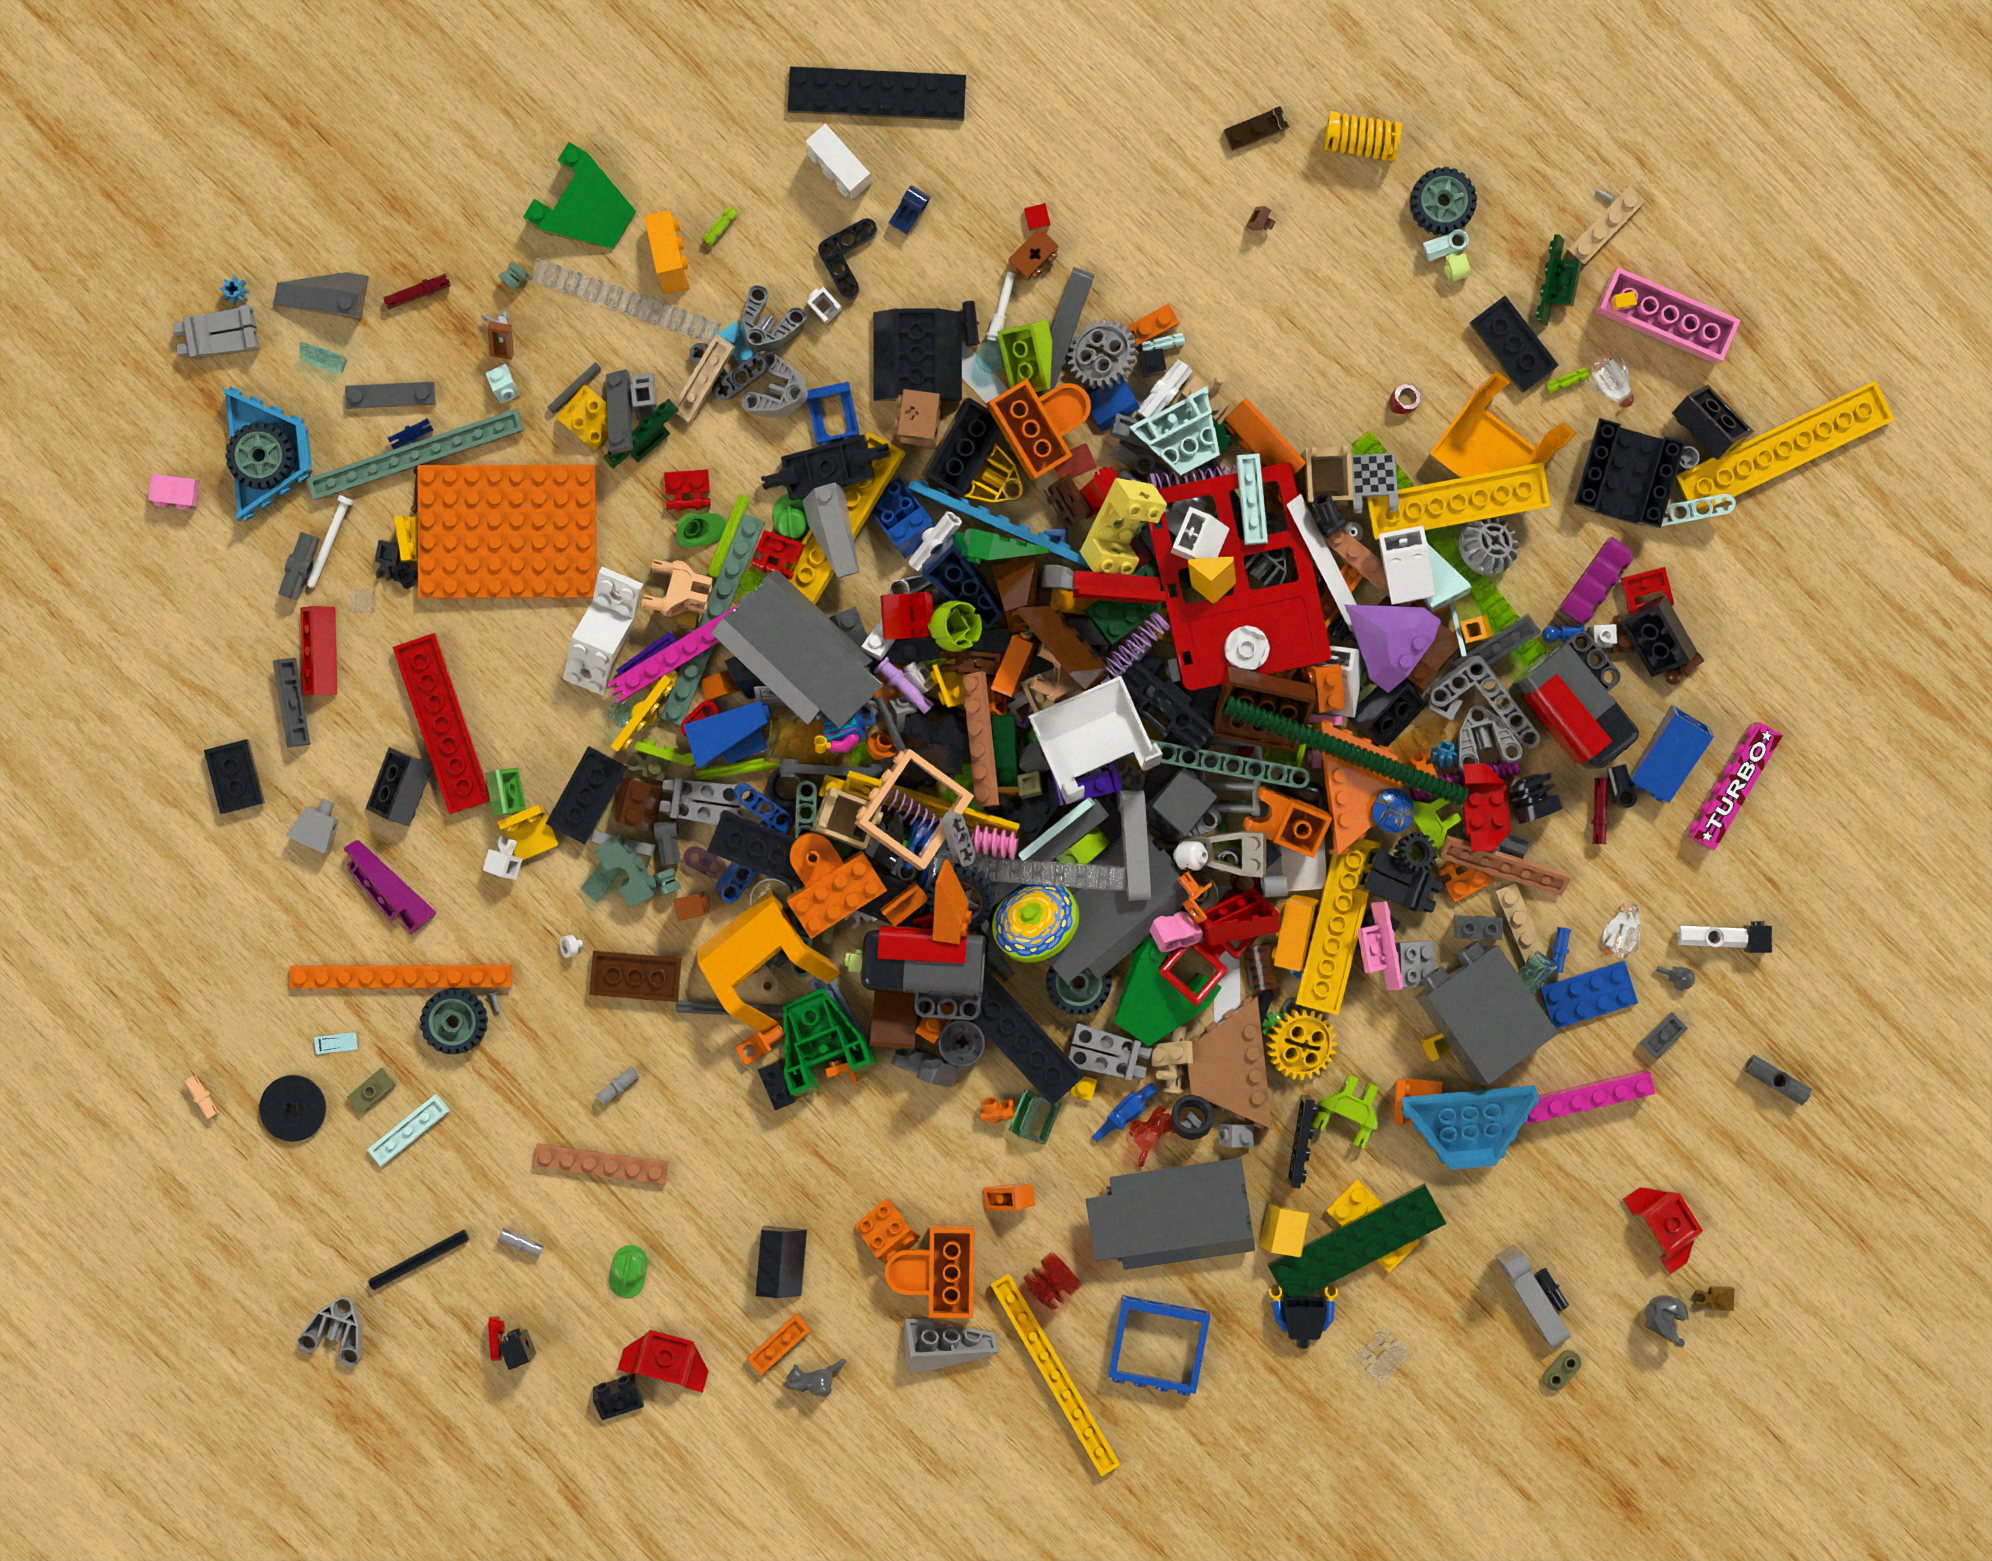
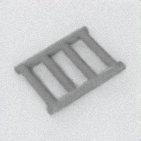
[1198,737,1263,817]

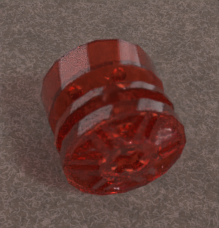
[1023,1251,1082,1312]

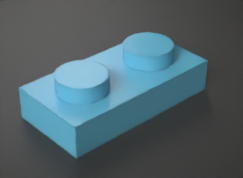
[717,322,760,368]

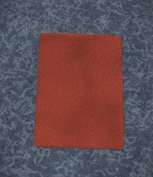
[1054,443,1096,479]

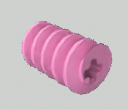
[971,825,1019,860]

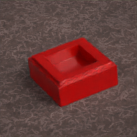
[1024,203,1051,231]

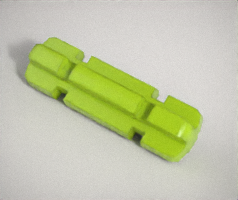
[703,206,737,246]
[1546,367,1589,393]

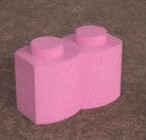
[148,474,200,510]
[1149,911,1203,952]

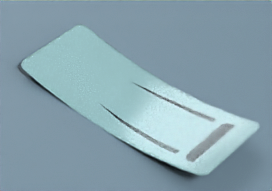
[314,1032,358,1054]

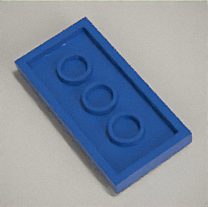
[1539,961,1638,1029]

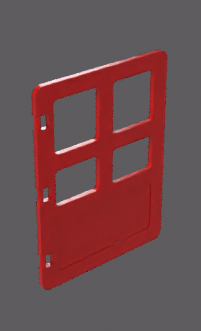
[1148,463,1331,690]

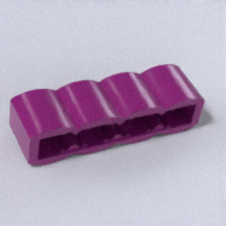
[1558,536,1633,625]

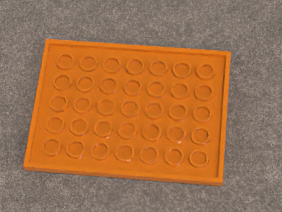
[417,465,597,598]

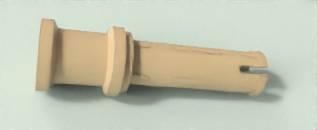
[1163,1026,1187,1093]

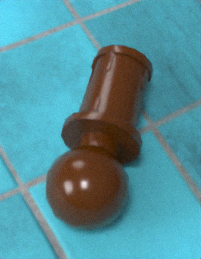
[1665,652,1704,685]

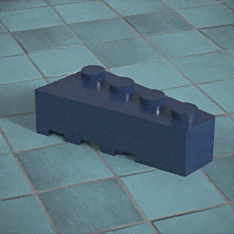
[922,534,1003,630]

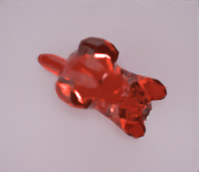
[1129,1106,1176,1168]

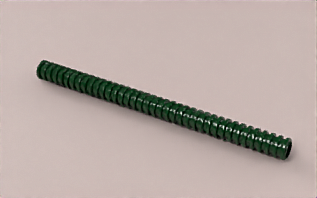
[1222,695,1468,806]

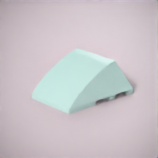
[1129,386,1220,476]

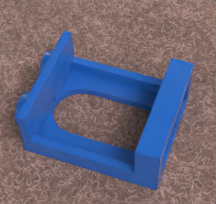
[807,382,860,446]

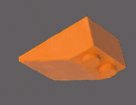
[933,860,972,944]

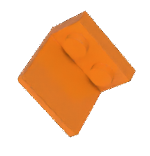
[1394,1078,1443,1125]

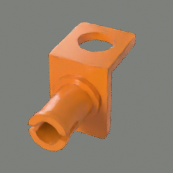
[1177,871,1212,924]
[735,1025,785,1065]

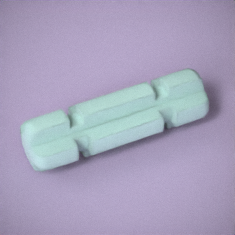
[1141,333,1185,352]

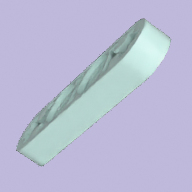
[1661,494,1736,526]

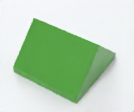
[485,768,526,817]

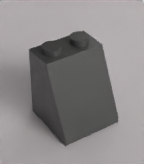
[1145,767,1217,843]

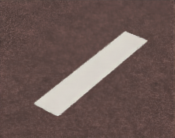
[962,340,1009,403]
[1287,494,1357,632]
[1213,886,1240,1024]

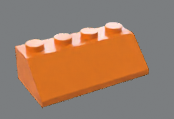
[1223,398,1306,485]

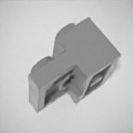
[1395,940,1436,988]

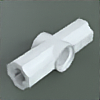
[1137,359,1193,419]
[908,512,962,572]
[1677,926,1748,948]

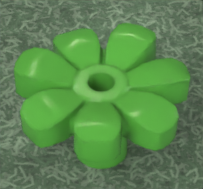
[1262,1012,1284,1039]

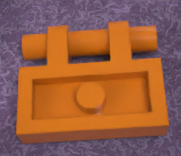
[1437,861,1494,902]

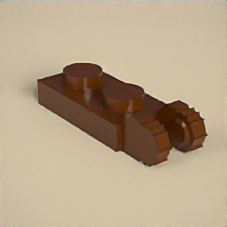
[939,650,1000,677]

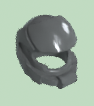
[1644,1295,1689,1347]

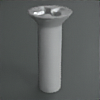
[1595,189,1616,204]
[488,991,500,1012]

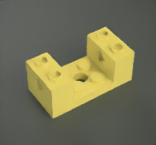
[1080,478,1167,575]

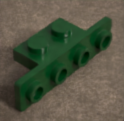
[1536,234,1582,326]
[603,399,679,469]

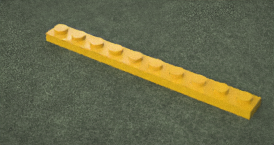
[990,1272,1120,1476]

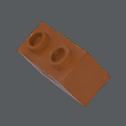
[1008,228,1059,281]
[673,892,711,921]

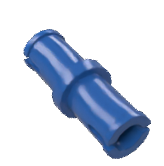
[1549,927,1571,973]

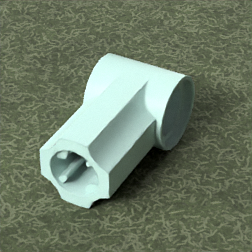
[1423,229,1469,262]

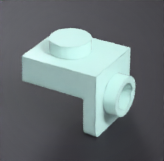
[486,363,520,404]

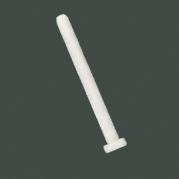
[307,495,354,589]

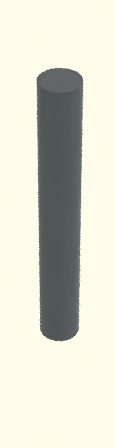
[548,362,601,413]
[874,695,906,753]

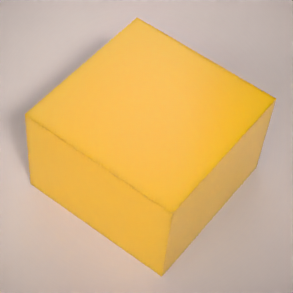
[1611,291,1637,311]

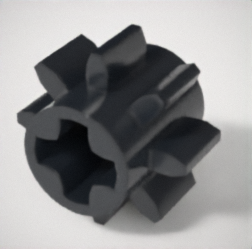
[1328,614,1353,642]

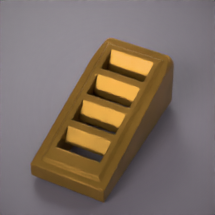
[655,610,700,630]
[998,787,1019,802]

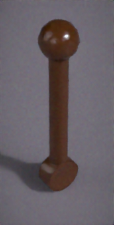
[411,467,418,513]

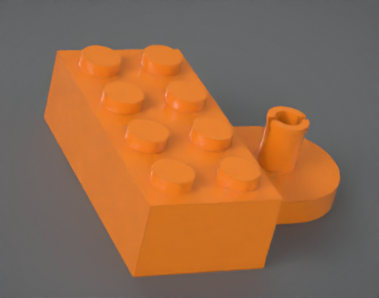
[985,379,1091,480]
[786,833,887,939]
[885,1224,975,1318]

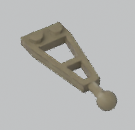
[1155,830,1266,877]

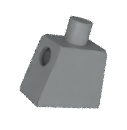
[286,798,339,854]

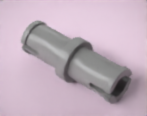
[596,1066,640,1105]
[498,1227,544,1258]

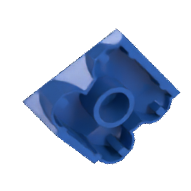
[1085,376,1140,432]

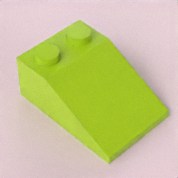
[997,320,1052,392]

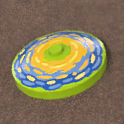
[992,879,1079,963]

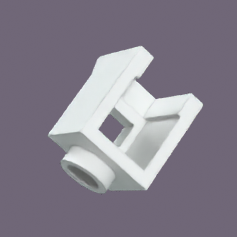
[807,287,842,325]
[1588,624,1617,648]
[903,661,936,694]

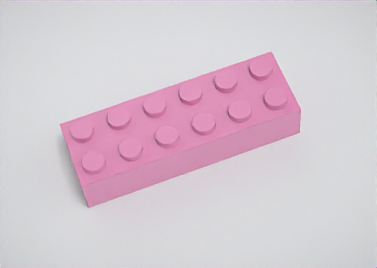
[1595,267,1740,365]

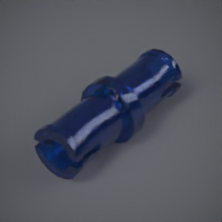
[387,418,434,449]

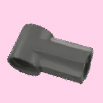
[654,820,681,865]

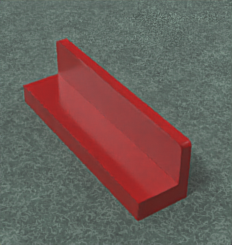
[1073,571,1166,605]
[300,606,337,696]

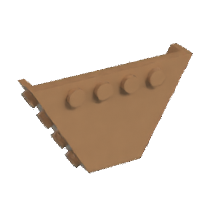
[1187,995,1272,1130]

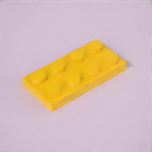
[1325,1178,1420,1273]

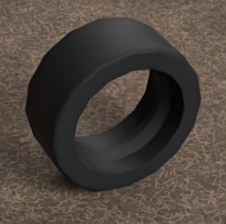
[767,767,810,807]
[1171,1095,1214,1140]

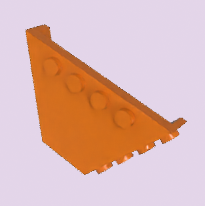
[1312,720,1402,855]

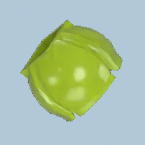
[927,601,982,652]

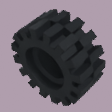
[1394,832,1438,875]

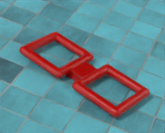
[1159,889,1258,1006]

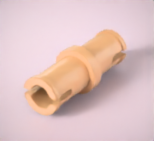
[183,1074,219,1119]

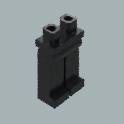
[1356,848,1443,913]

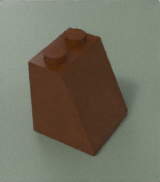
[992,555,1040,633]
[611,776,663,830]
[870,991,918,1049]

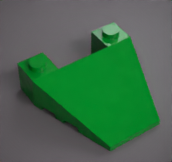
[523,142,636,249]
[953,529,1049,564]
[1113,937,1222,1046]
[783,988,879,1098]

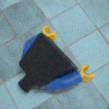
[1269,1286,1338,1349]

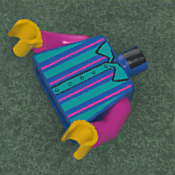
[814,709,876,754]

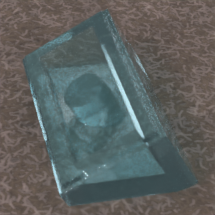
[299,342,347,374]
[581,862,623,903]
[1518,951,1558,995]

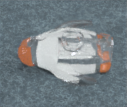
[1586,354,1635,408]
[1602,902,1641,959]

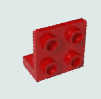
[880,592,933,640]

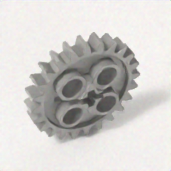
[1067,318,1139,390]

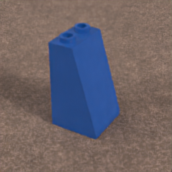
[684,701,773,769]
[1629,705,1714,803]

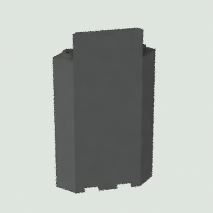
[711,570,883,729]
[1046,831,1189,984]
[1085,1158,1255,1270]

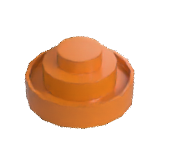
[866,732,898,761]

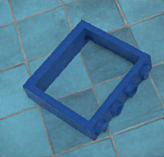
[1108,1295,1210,1396]

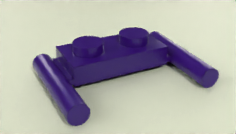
[1050,761,1122,806]

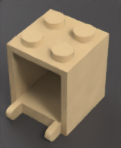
[1301,445,1353,510]
[811,787,883,850]

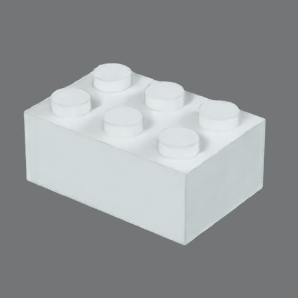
[806,123,872,200]

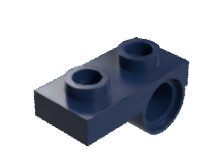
[888,185,931,236]

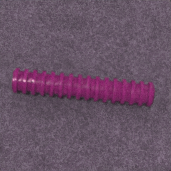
[1410,756,1520,802]

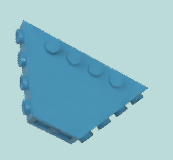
[222,386,313,522]
[1401,1085,1539,1170]

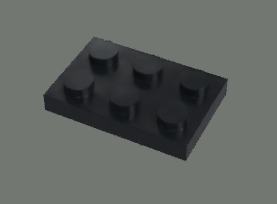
[204,739,265,814]

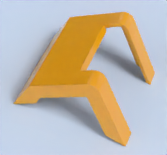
[1429,371,1577,478]
[697,888,840,1034]

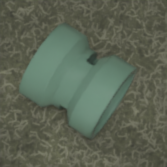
[498,260,529,292]
[653,868,681,896]

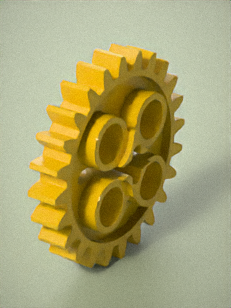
[1266,1008,1338,1080]

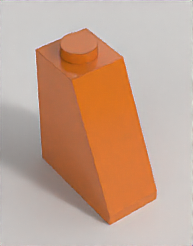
[991,632,1039,697]

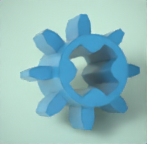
[219,276,250,305]
[1430,741,1459,769]

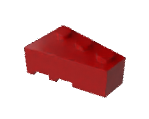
[1080,466,1120,520]
[1198,887,1279,946]

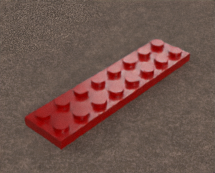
[392,633,490,815]

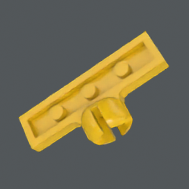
[611,675,674,752]

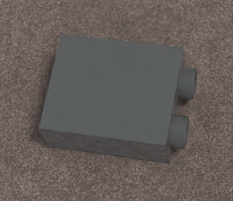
[1415,941,1559,1085]

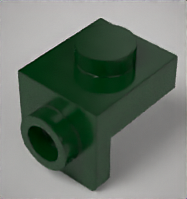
[1213,421,1232,453]

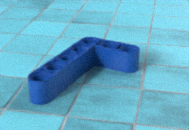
[715,783,792,903]

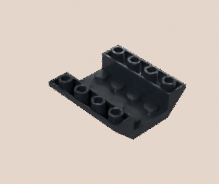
[873,308,962,401]
[1574,418,1686,528]

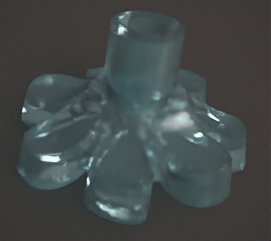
[607,700,632,727]

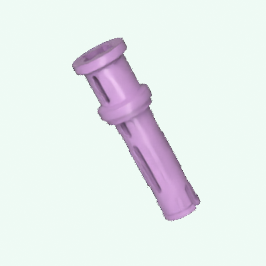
[874,657,934,714]

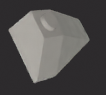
[802,483,859,578]
[904,1318,999,1372]

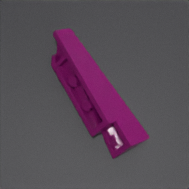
[344,840,436,935]

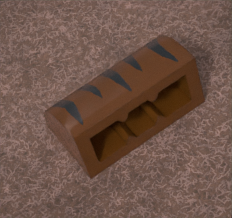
[1243,943,1277,991]

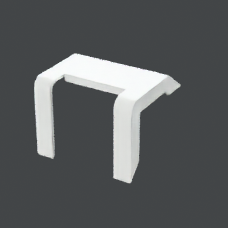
[1028,676,1163,805]

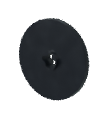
[259,1075,327,1142]

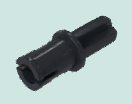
[962,301,980,346]
[1534,1268,1569,1311]

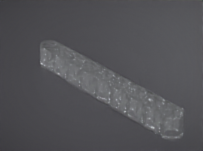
[529,258,721,344]
[928,853,1126,891]

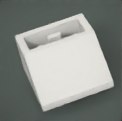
[1171,507,1230,560]

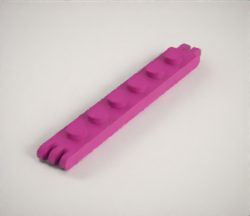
[606,605,738,704]

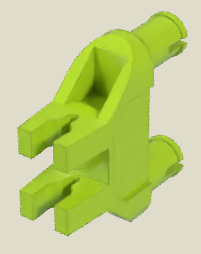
[1409,798,1462,862]
[1312,1074,1378,1149]

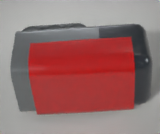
[1514,632,1639,769]
[860,926,986,1020]

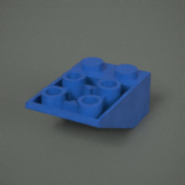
[871,477,936,559]

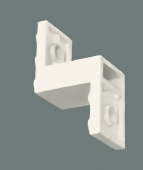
[563,567,643,696]

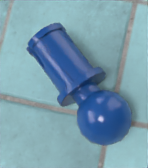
[1542,625,1585,643]

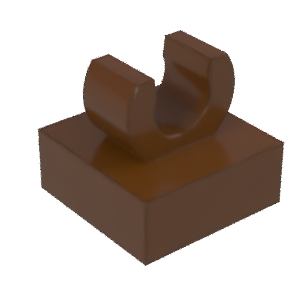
[1246,206,1275,231]

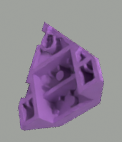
[1344,604,1441,693]

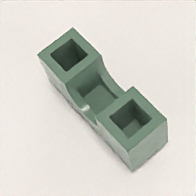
[595,833,657,907]

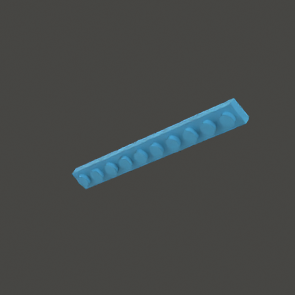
[908,479,1092,571]

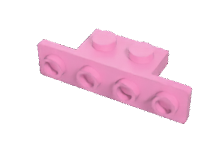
[1357,901,1403,990]

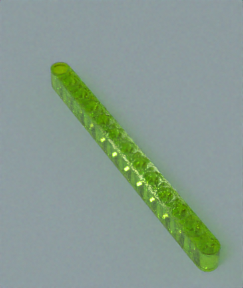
[1351,430,1546,667]

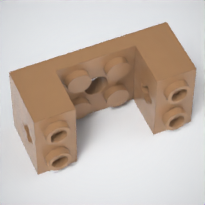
[894,389,942,450]

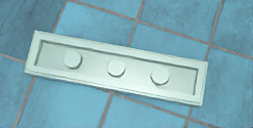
[1236,454,1268,545]
[1019,798,1095,861]
[367,1093,450,1167]

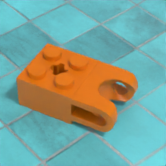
[1242,786,1332,858]

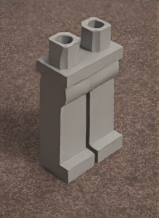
[173,304,261,360]
[659,778,743,825]
[1068,1022,1152,1081]

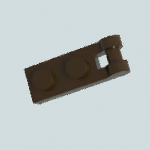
[1223,106,1289,151]

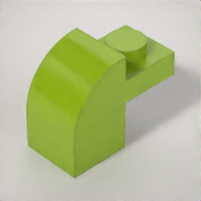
[1056,826,1110,875]

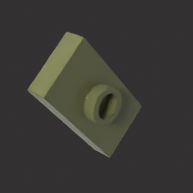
[347,1068,396,1114]

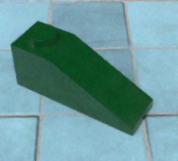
[992,715,1022,787]

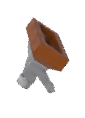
[481,311,514,360]

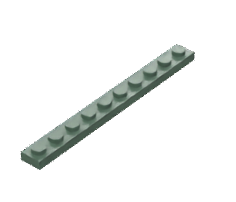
[307,409,525,501]
[661,513,765,726]

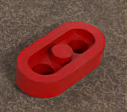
[681,701,719,737]
[488,1316,505,1361]

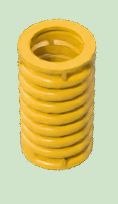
[1323,111,1402,163]

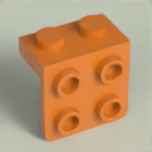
[1300,664,1345,713]
[855,1199,920,1264]

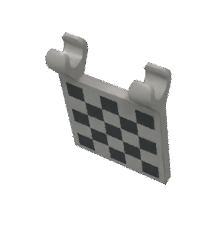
[1351,453,1399,514]

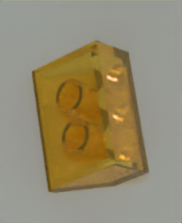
[764,717,839,766]

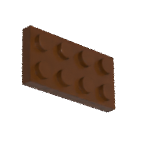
[589,950,682,1002]

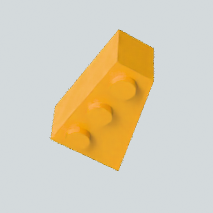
[644,210,690,295]
[1272,894,1320,972]

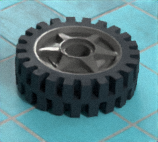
[927,863,995,930]

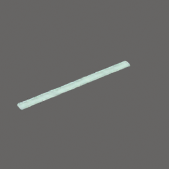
[1449,601,1467,656]

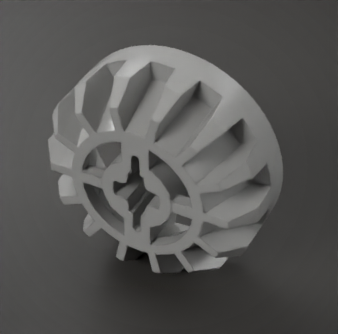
[1458,517,1519,576]

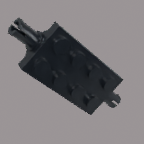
[761,435,891,501]

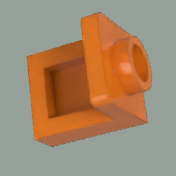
[825,1059,861,1084]

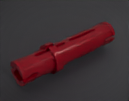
[383,273,451,310]
[1591,778,1609,845]

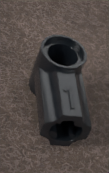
[1312,493,1347,539]
[1606,764,1637,809]

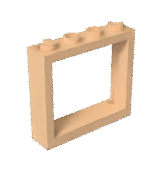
[854,749,974,870]

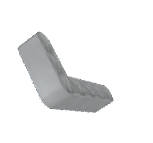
[1429,656,1540,748]
[1254,786,1288,897]
[1114,790,1151,901]
[1495,1245,1571,1349]

